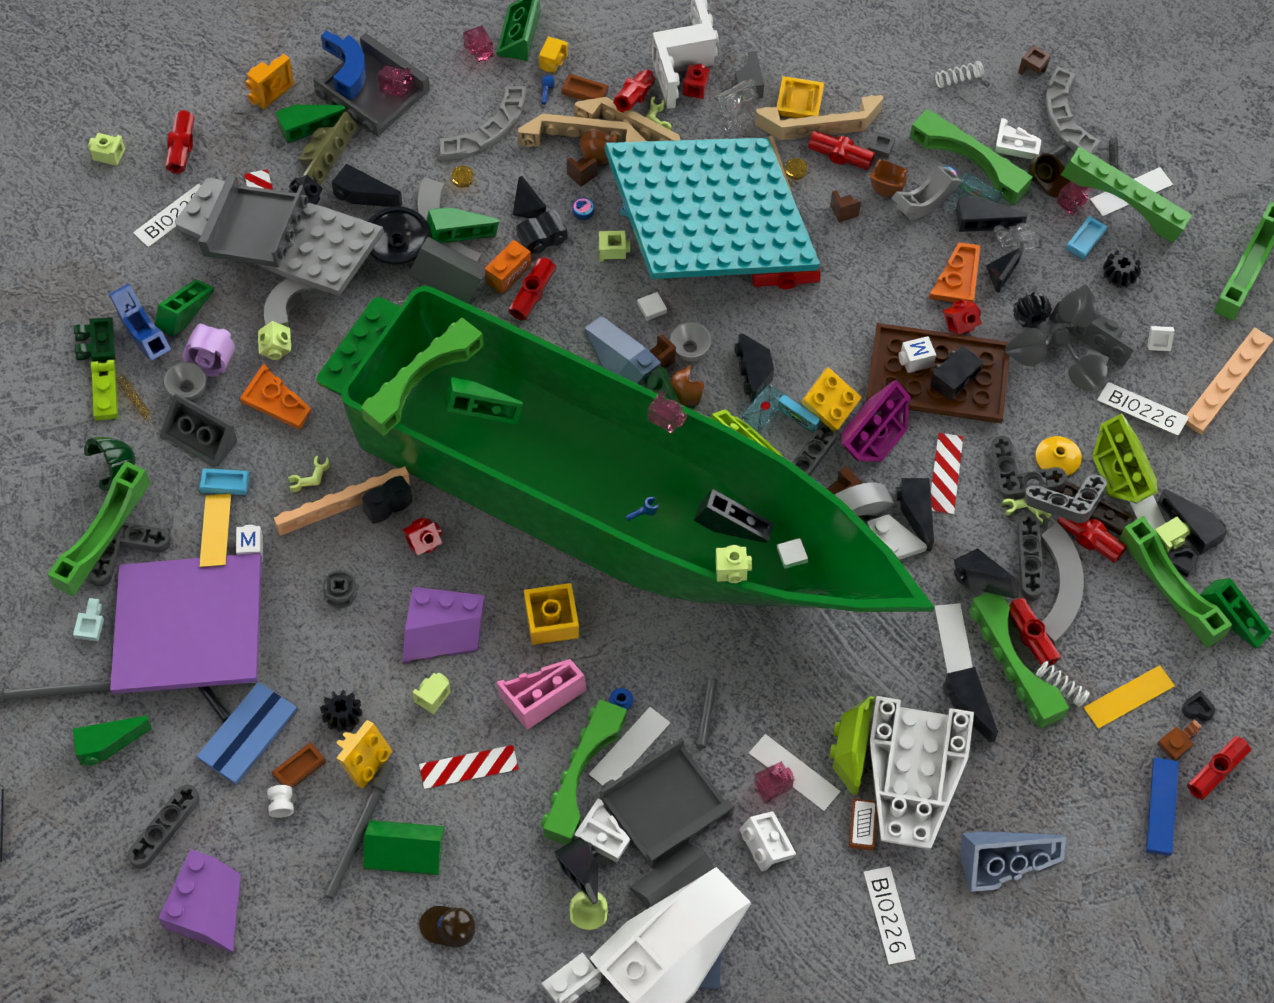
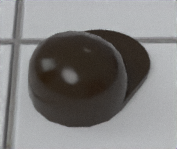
[1028,153,1071,198]
[419,906,475,947]

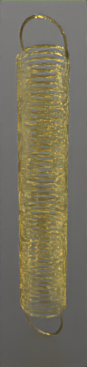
[115,372,152,420]

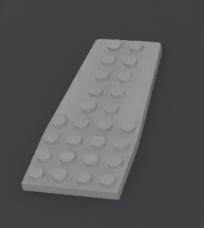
[175,178,384,297]

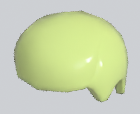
[570,892,608,930]

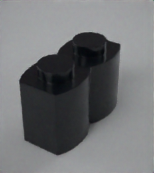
[516,210,568,254]
[362,476,412,524]

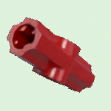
[613,69,656,113]
[165,110,195,174]
[808,130,875,171]
[508,257,556,321]
[752,267,821,290]
[1057,517,1127,563]
[1008,598,1061,668]
[1187,736,1252,800]

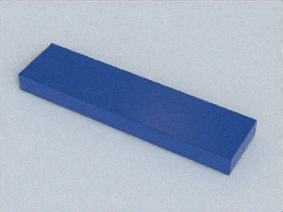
[1146,757,1179,856]

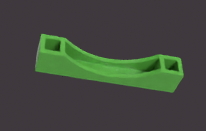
[910,109,1032,205]
[1061,146,1192,243]
[1214,201,1274,321]
[361,318,484,436]
[47,461,150,597]
[1119,516,1232,648]
[969,593,1069,728]
[541,699,627,845]

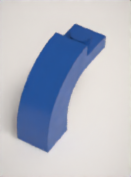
[321,30,366,101]
[108,284,171,361]

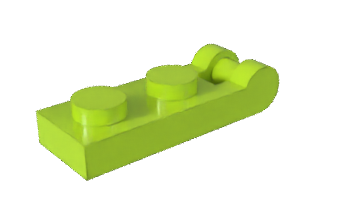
[91,359,118,421]

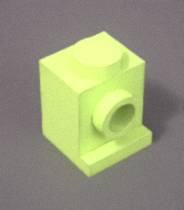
[88,133,125,166]
[599,231,630,262]
[1155,517,1190,555]
[412,673,451,715]

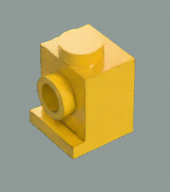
[539,36,568,73]

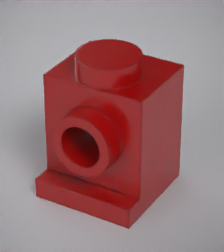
[683,63,710,99]

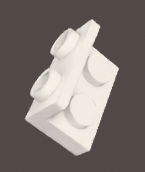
[740,811,796,871]
[542,952,601,1003]

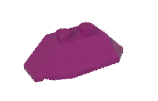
[842,380,911,462]

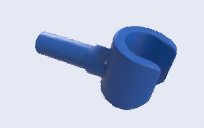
[541,75,554,105]
[626,497,659,521]

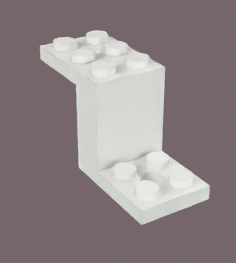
[652,0,719,109]

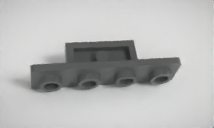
[1049,301,1134,367]

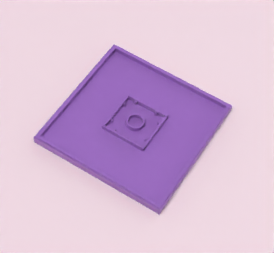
[110,553,262,694]

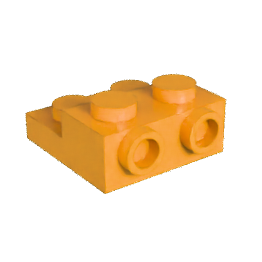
[245,54,294,110]

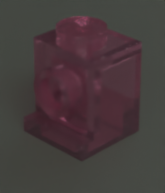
[463,25,494,62]
[377,65,413,98]
[1057,181,1092,216]
[648,391,687,433]
[754,761,795,803]

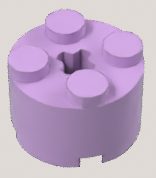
[182,324,235,377]

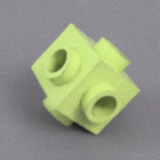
[258,321,291,361]
[715,545,752,583]

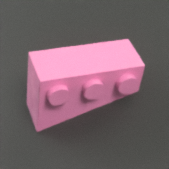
[497,659,587,730]

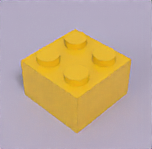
[524,583,579,645]

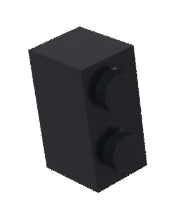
[930,345,984,401]

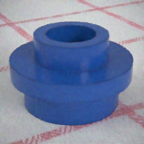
[609,688,634,710]

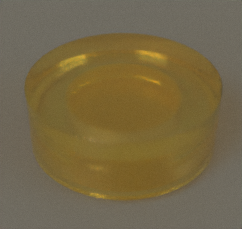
[785,158,807,180]
[451,166,473,188]

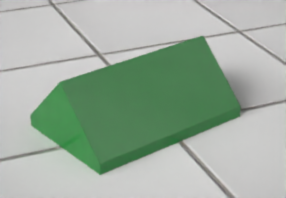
[496,0,541,61]
[363,820,445,875]

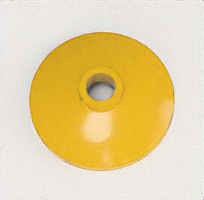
[1035,436,1082,477]

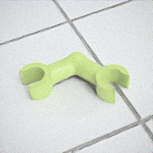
[646,96,671,130]
[288,455,330,492]
[1001,498,1051,525]

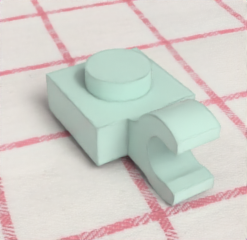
[73,598,104,642]

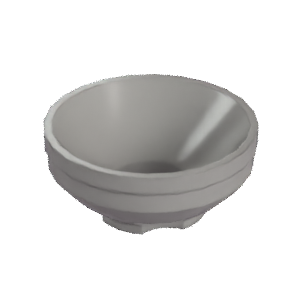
[670,322,711,361]
[164,362,206,401]

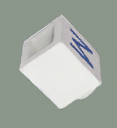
[899,336,936,373]
[236,525,263,562]

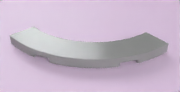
[1046,66,1101,155]
[439,86,526,160]
[418,177,481,263]
[1041,522,1084,645]

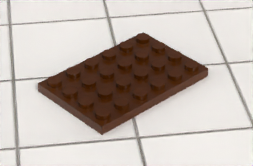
[866,323,1010,424]

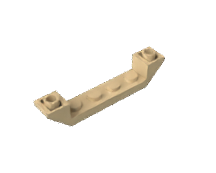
[755,95,883,140]
[574,97,680,141]
[518,114,646,147]

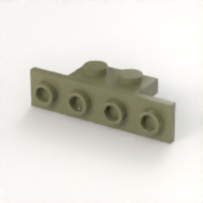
[298,112,358,186]

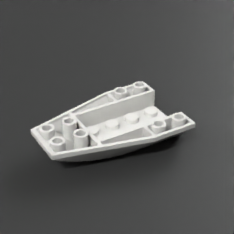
[870,696,974,850]
[590,867,751,1003]

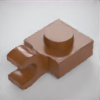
[1158,720,1202,761]

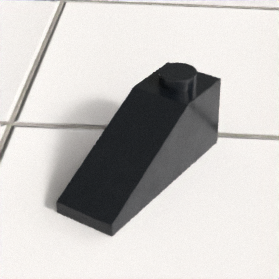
[332,164,402,207]
[956,196,1027,232]
[895,478,934,551]
[694,489,774,543]
[1158,489,1228,555]
[954,548,1019,599]
[943,667,998,743]
[554,837,598,904]

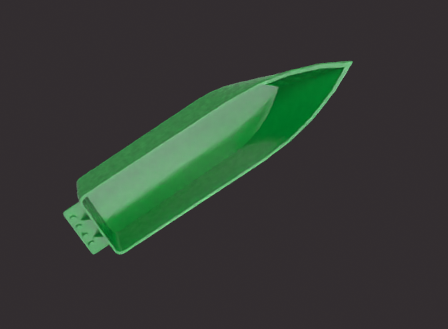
[316,286,934,612]

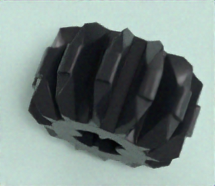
[1103,250,1141,288]
[1013,292,1052,328]
[320,690,363,732]

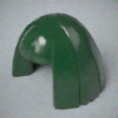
[84,437,136,491]

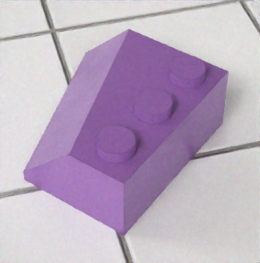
[402,587,485,664]
[159,849,241,953]

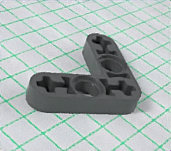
[991,436,1067,499]
[1024,475,1107,523]
[89,522,170,586]

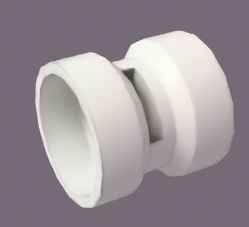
[267,785,294,818]

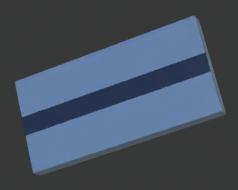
[197,682,298,785]

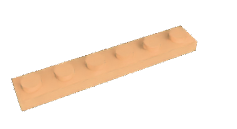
[1185,327,1274,435]
[274,467,410,536]

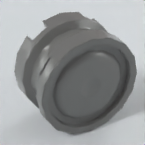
[322,570,357,608]

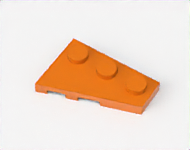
[929,242,981,303]
[240,363,312,430]

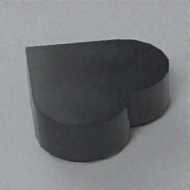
[1168,547,1198,577]
[1182,690,1215,721]

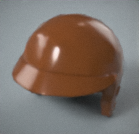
[580,130,618,166]
[869,159,908,198]
[670,364,704,407]

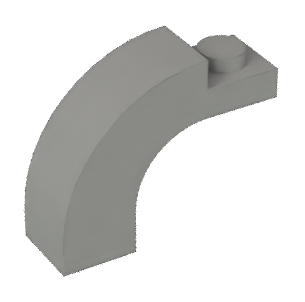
[892,166,962,220]
[264,278,329,328]
[835,482,895,517]

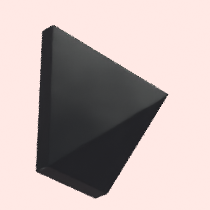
[513,176,546,218]
[986,248,1023,293]

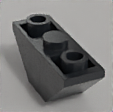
[734,334,774,403]

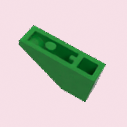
[275,104,346,144]
[426,207,499,243]
[155,279,214,336]
[445,377,523,425]
[1200,578,1272,649]
[73,715,152,766]

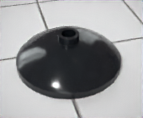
[367,206,430,264]

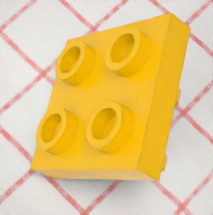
[777,76,824,118]
[800,367,862,432]
[337,720,393,789]

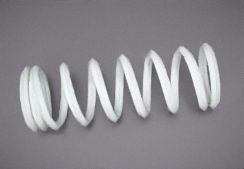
[935,61,984,88]
[1036,661,1090,707]

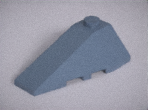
[585,316,661,387]
[960,831,1066,892]

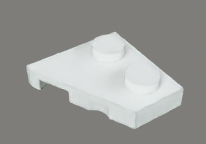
[995,118,1041,159]
[866,514,927,560]
[574,799,630,863]

